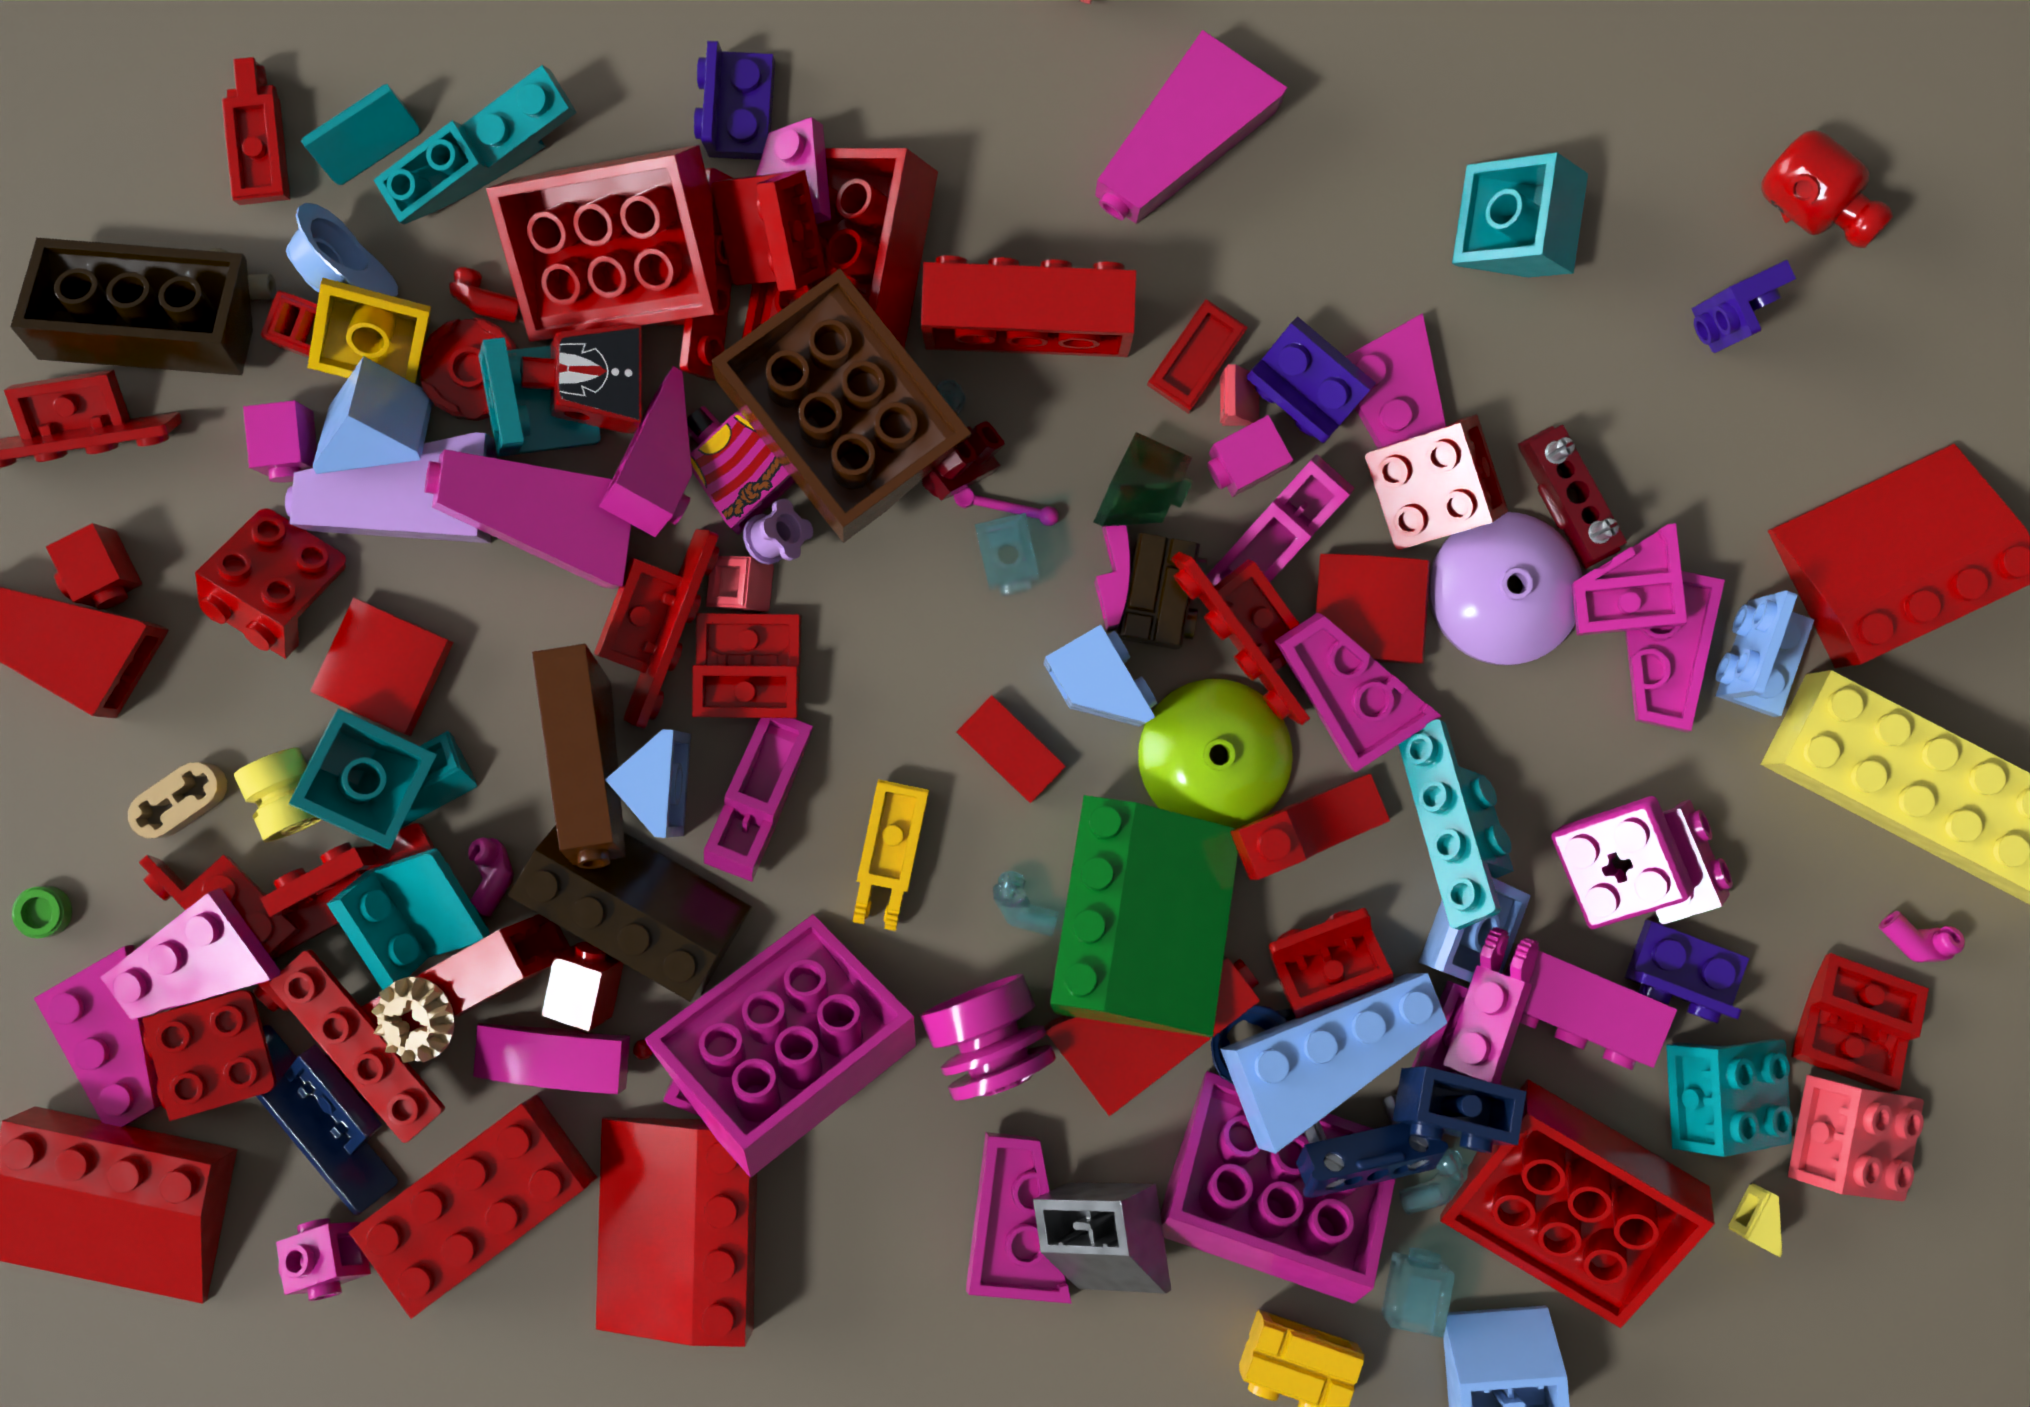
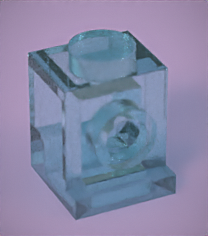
[975,513,1039,596]

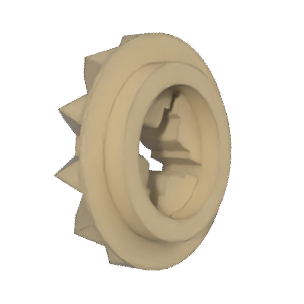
[371,977,454,1063]

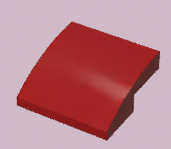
[1316,554,1430,664]
[310,597,454,736]
[692,613,802,718]
[1791,953,1929,1092]

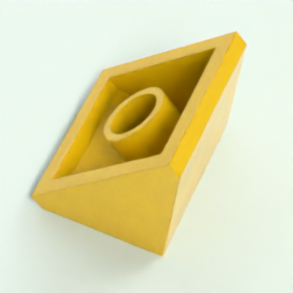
[307,278,431,384]

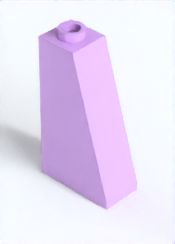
[285,432,498,543]

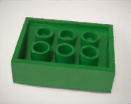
[1050,795,1238,1038]

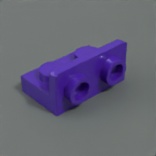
[694,41,775,160]
[1691,260,1796,353]
[1246,316,1376,443]
[1624,920,1749,1024]

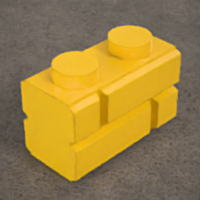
[1239,1309,1364,1407]

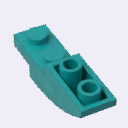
[373,65,577,224]

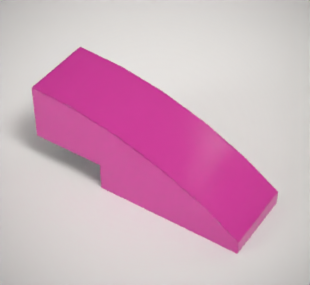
[1206,454,1355,586]
[704,718,813,882]
[473,1023,630,1094]

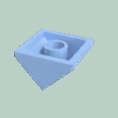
[312,356,433,474]
[605,729,691,838]
[1419,877,1531,983]

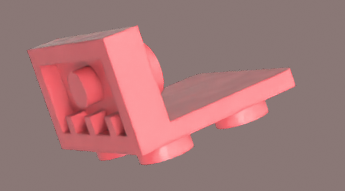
[1787,1075,1924,1202]

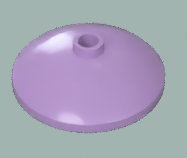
[1428,512,1582,665]

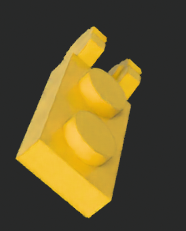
[853,779,930,931]

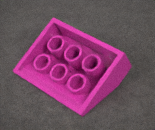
[645,914,916,1178]
[1160,1071,1396,1304]

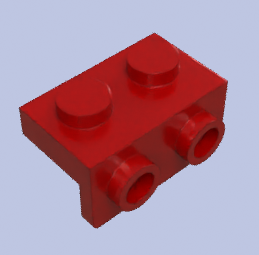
[1269,908,1394,1019]

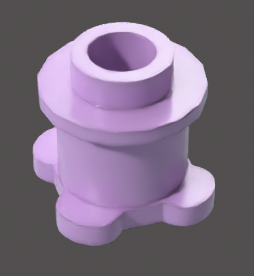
[743,498,813,565]

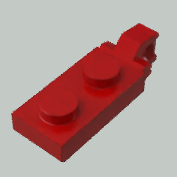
[222,57,290,205]

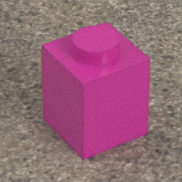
[243,400,317,483]
[1207,415,1293,498]

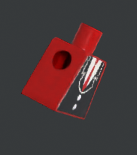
[520,325,641,434]

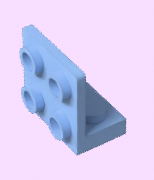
[1716,590,1814,717]

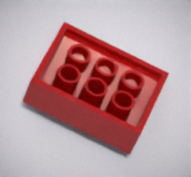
[486,145,718,342]
[742,148,938,348]
[1768,444,2030,669]
[1440,1079,1715,1328]
[0,1106,237,1304]
[596,1117,757,1347]

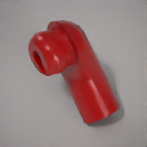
[449,267,519,323]

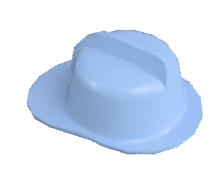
[286,203,398,297]

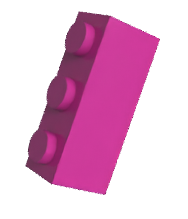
[1505,943,1678,1070]

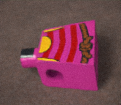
[687,406,796,535]

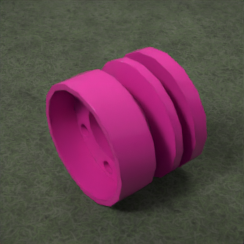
[920,974,1056,1101]

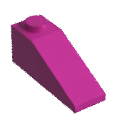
[599,366,692,537]

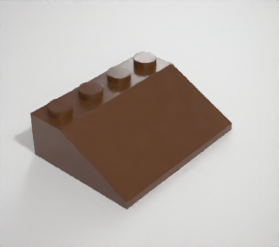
[711,269,971,543]

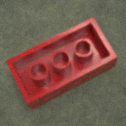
[921,255,1136,357]
[348,1094,598,1319]

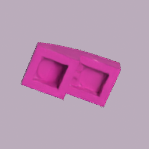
[1094,516,1130,631]

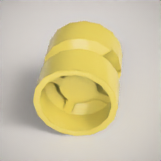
[234,748,322,842]

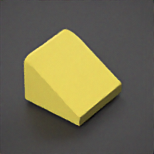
[1728,1183,1782,1257]

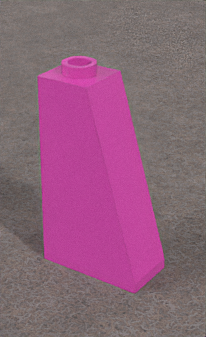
[1095,30,1288,224]
[424,449,631,589]

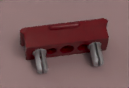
[1518,424,1627,569]

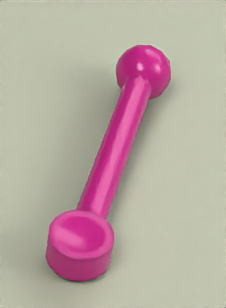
[954,487,1059,526]

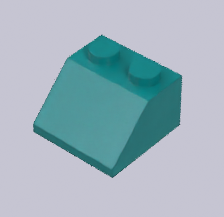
[1452,152,1588,278]

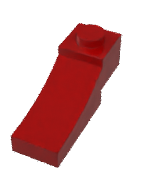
[1230,773,1390,880]

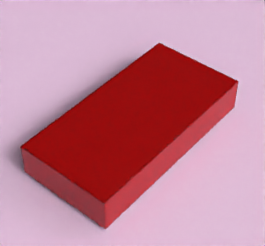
[1147,299,1248,414]
[956,695,1066,803]

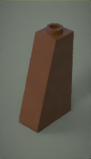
[532,643,626,869]

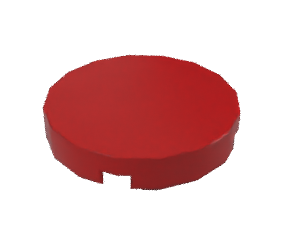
[419,318,519,421]

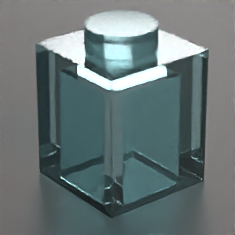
[1381,1248,1455,1338]

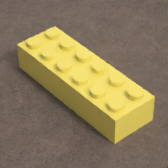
[1760,670,2030,905]

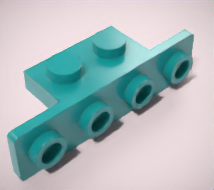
[1398,719,1514,930]

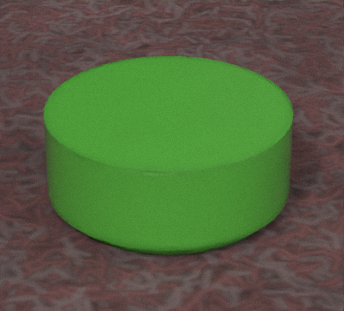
[12,886,72,939]

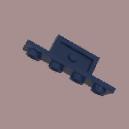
[256,1025,398,1215]

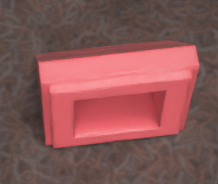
[1220,364,1259,426]
[706,556,774,612]

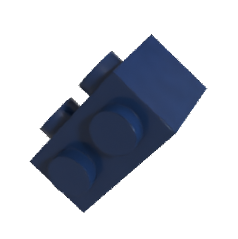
[1392,1066,1527,1153]

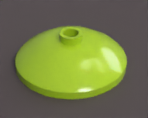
[1138,679,1293,828]

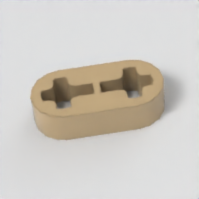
[128,762,227,838]

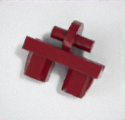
[922,421,1005,501]

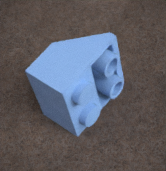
[1044,625,1157,727]
[1441,1305,1570,1407]

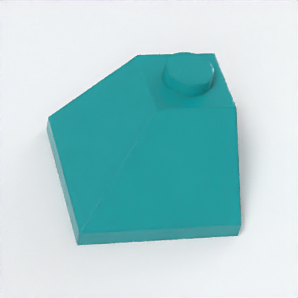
[288,708,437,850]

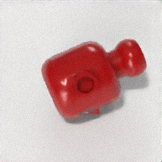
[1761,130,1894,248]

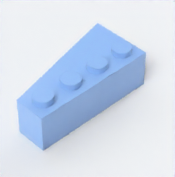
[1220,973,1447,1154]

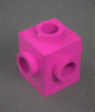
[276,1218,371,1301]

